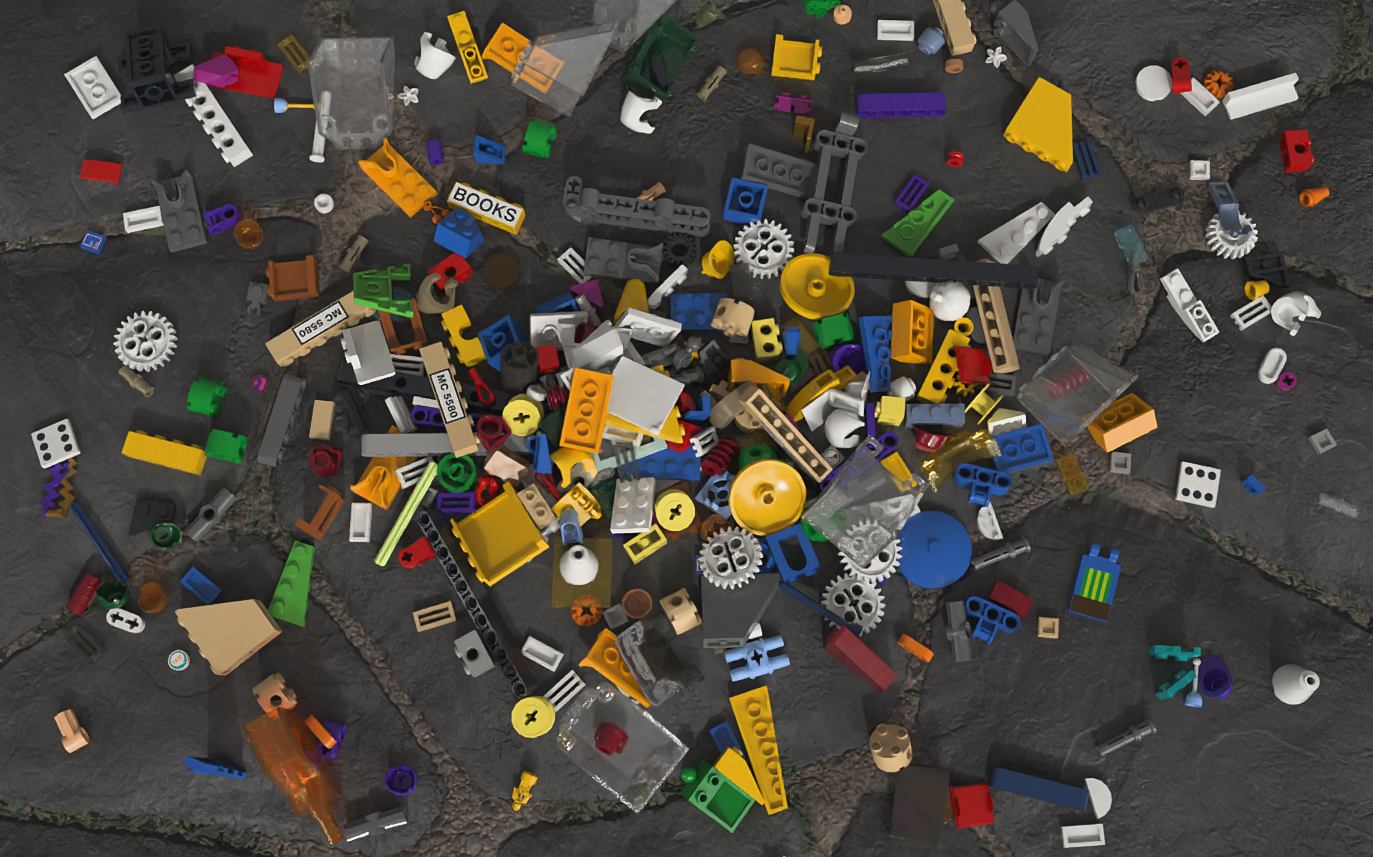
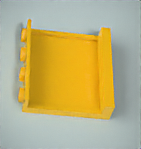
[450,481,549,586]

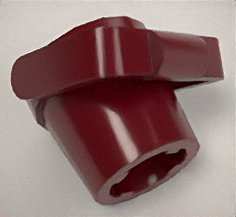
[476,414,512,450]
[309,444,343,477]
[594,721,629,755]

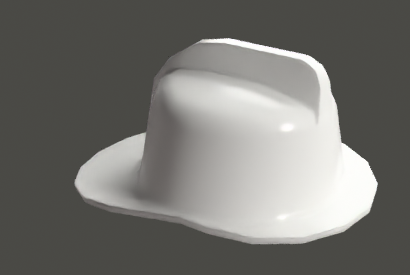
[845,371,871,409]

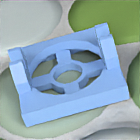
[695,471,735,520]

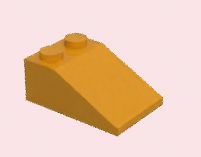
[728,358,790,397]

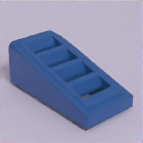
[533,431,552,474]

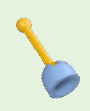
[274,98,319,113]

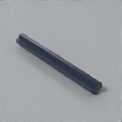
[70,501,129,583]

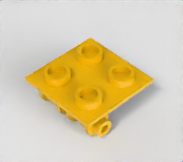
[550,482,602,526]

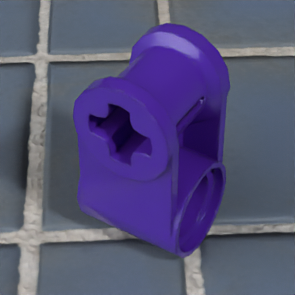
[203,204,243,234]
[317,719,347,760]

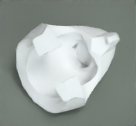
[414,32,456,79]
[620,91,662,134]
[1271,291,1321,336]
[824,409,865,448]

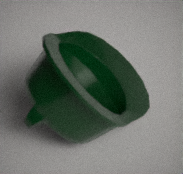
[771,349,809,390]

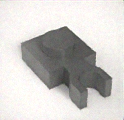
[246,282,269,316]

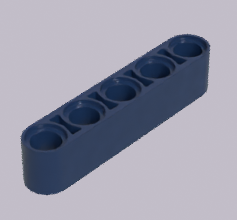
[988,766,1089,811]

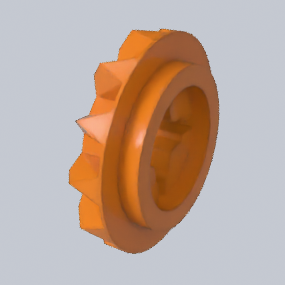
[1204,70,1234,98]
[571,595,602,626]

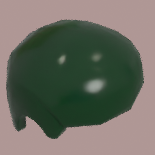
[149,520,182,549]
[96,582,130,609]

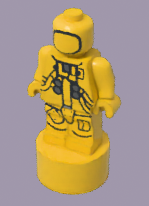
[512,771,538,811]

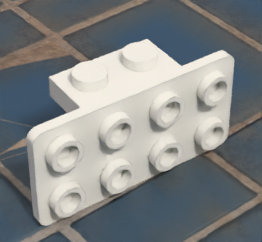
[341,321,396,385]

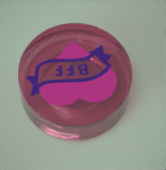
[250,375,271,395]

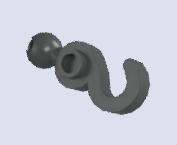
[664,337,702,377]

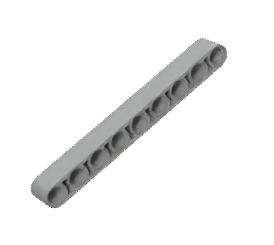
[361,433,535,457]

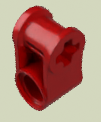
[1172,58,1192,94]
[398,536,436,569]

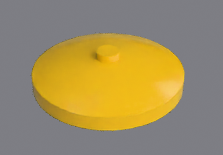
[779,253,855,320]
[728,459,806,536]

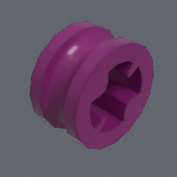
[1276,372,1297,391]

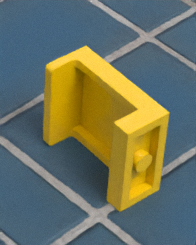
[771,34,822,80]

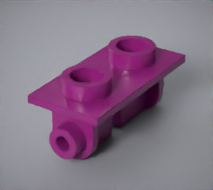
[774,92,812,115]

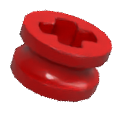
[946,151,964,167]

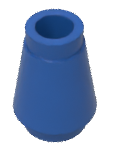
[783,327,801,356]

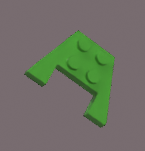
[353,264,413,318]

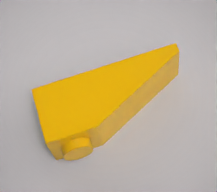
[713,746,765,805]

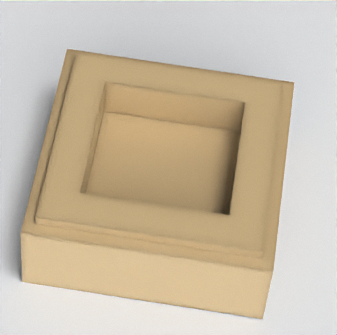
[1037,617,1059,639]

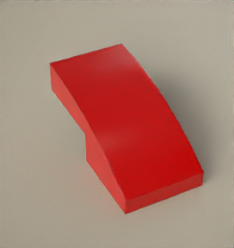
[80,160,122,184]

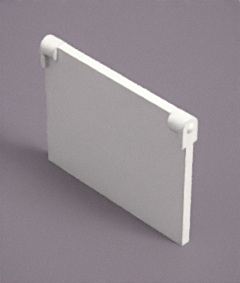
[608,356,685,436]

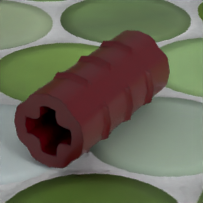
[65,573,102,616]

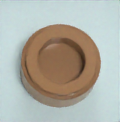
[945,59,963,73]

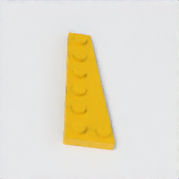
[729,685,788,815]

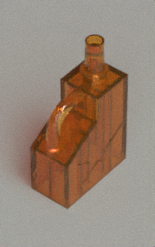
[242,707,345,846]

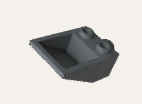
[990,0,1038,67]

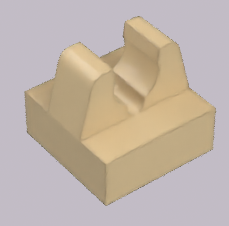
[709,380,730,402]

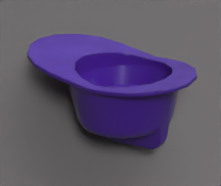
[829,343,866,373]
[1198,656,1233,700]

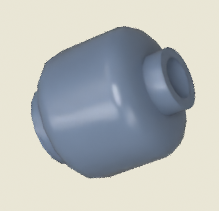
[918,27,945,55]

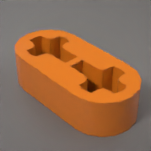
[897,633,934,663]
[304,714,337,749]

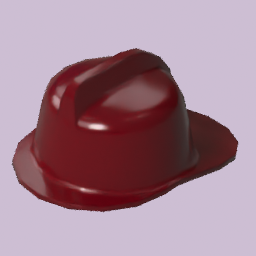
[913,426,958,452]

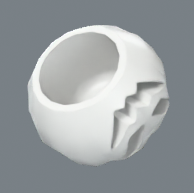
[929,280,970,321]

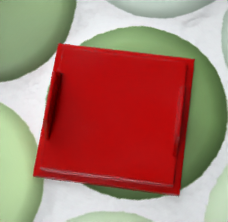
[954,346,993,385]
[950,782,994,829]

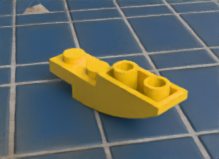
[447,11,488,84]
[785,365,859,422]

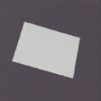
[802,390,839,432]

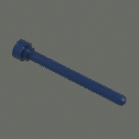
[778,581,863,638]

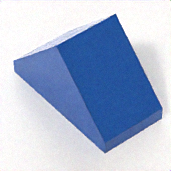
[473,135,506,164]

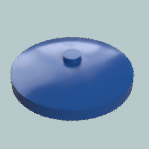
[894,511,972,589]

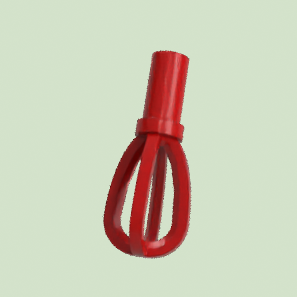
[469,368,495,405]
[534,472,563,501]

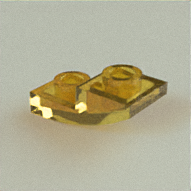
[1055,453,1089,496]

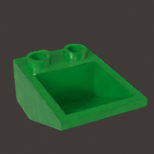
[680,760,755,833]

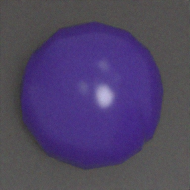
[385,764,418,796]

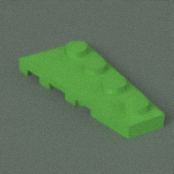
[881,189,954,258]
[268,541,315,627]

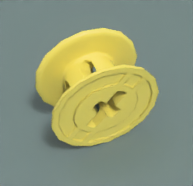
[965,383,1003,425]
[502,394,544,436]
[654,489,695,531]
[512,696,555,738]

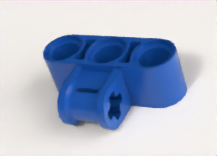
[953,463,1012,508]
[964,596,1021,645]

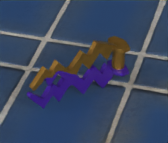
[39,457,77,518]

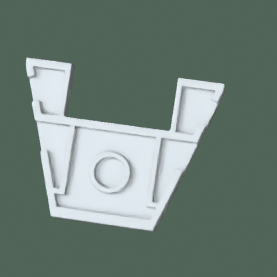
[558,323,633,375]

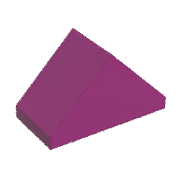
[569,280,605,313]

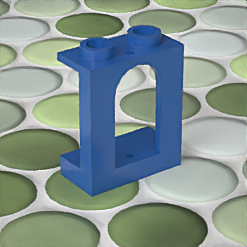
[765,524,820,584]

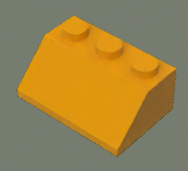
[891,300,934,364]
[1083,393,1157,452]

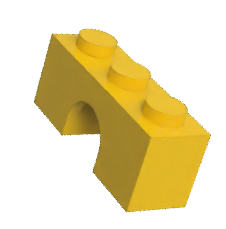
[441,305,486,368]

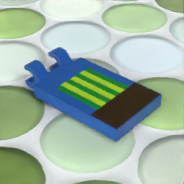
[1068,543,1121,623]

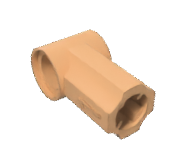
[54,709,90,753]

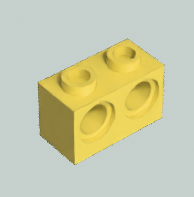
[751,318,783,363]

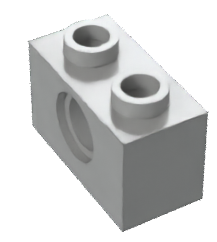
[454,630,496,678]

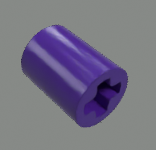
[426,139,444,165]

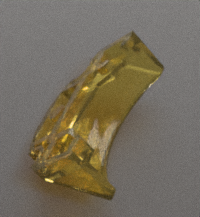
[920,429,1002,493]

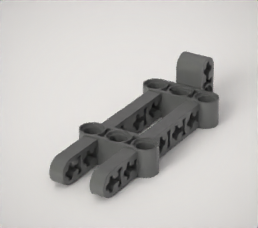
[801,111,868,258]
[563,176,710,237]

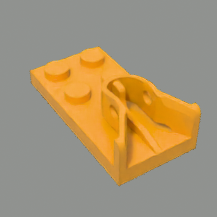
[481,22,564,94]
[358,138,437,218]
[559,368,615,454]
[350,425,419,510]
[579,628,669,708]

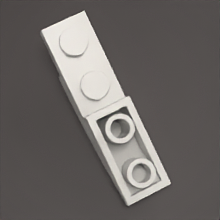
[1035,197,1093,257]
[1160,269,1219,342]

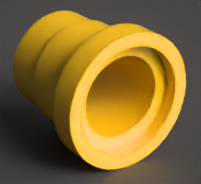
[1245,280,1269,300]
[954,318,973,336]

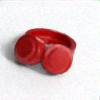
[475,474,499,506]

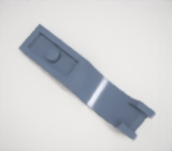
[1208,182,1253,236]

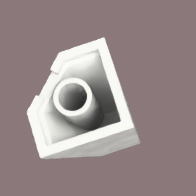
[570,320,623,371]

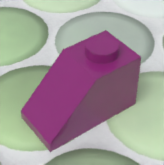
[193,54,239,87]

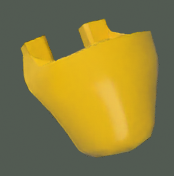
[549,447,597,489]

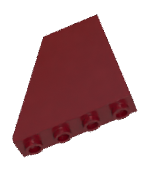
[824,625,897,693]

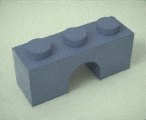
[904,404,965,428]

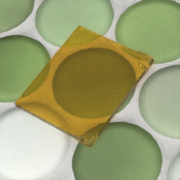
[551,537,612,608]

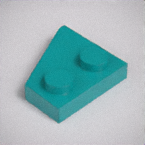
[1149,645,1201,662]
[1155,670,1197,700]

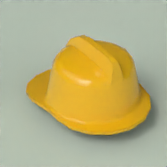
[701,240,735,279]

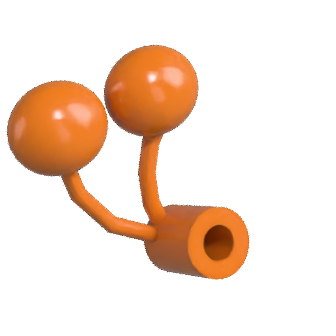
[423,201,451,224]

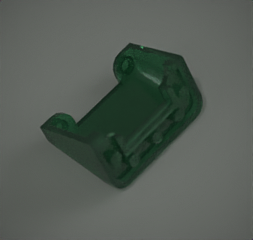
[621,13,700,100]

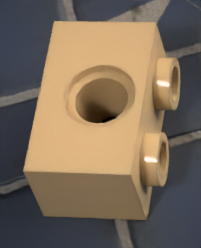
[517,483,557,530]

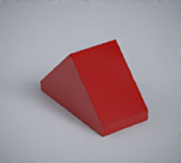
[667,420,704,453]

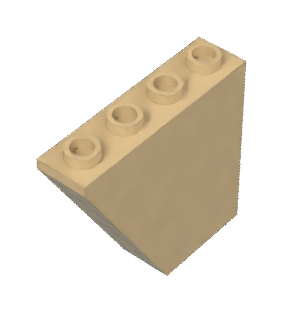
[175,599,282,675]

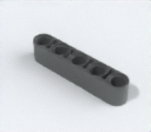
[257,374,306,467]

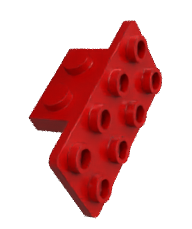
[206,46,284,98]

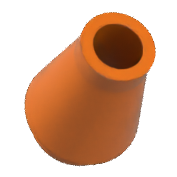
[1299,186,1329,207]

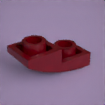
[987,581,1033,618]

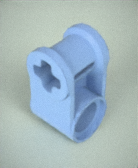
[560,509,583,546]

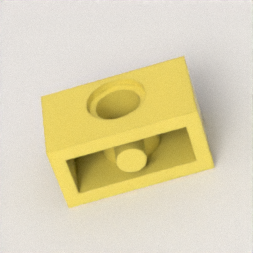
[875,396,906,426]
[623,524,667,565]

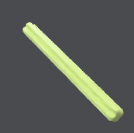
[374,461,439,566]

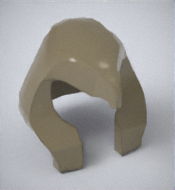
[415,273,458,314]

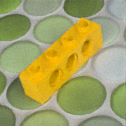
[916,329,971,404]

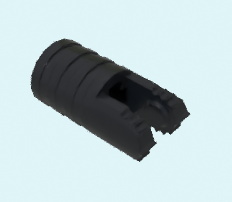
[648,55,668,93]

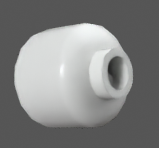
[887,377,917,402]

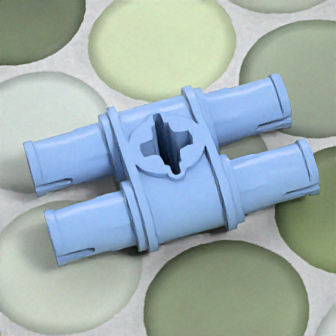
[724,635,790,682]

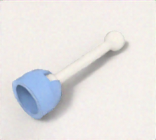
[1185,658,1202,707]

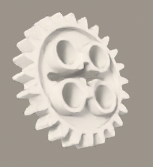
[734,219,794,279]
[113,311,178,372]
[838,519,902,584]
[699,527,763,589]
[821,573,885,637]

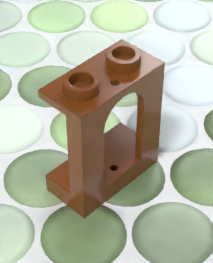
[378,298,428,355]
[295,484,345,541]

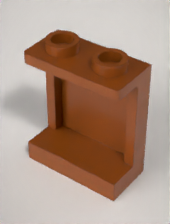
[266,255,320,302]

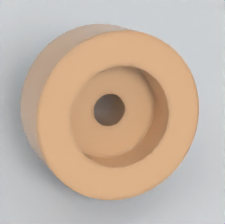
[833,5,852,25]

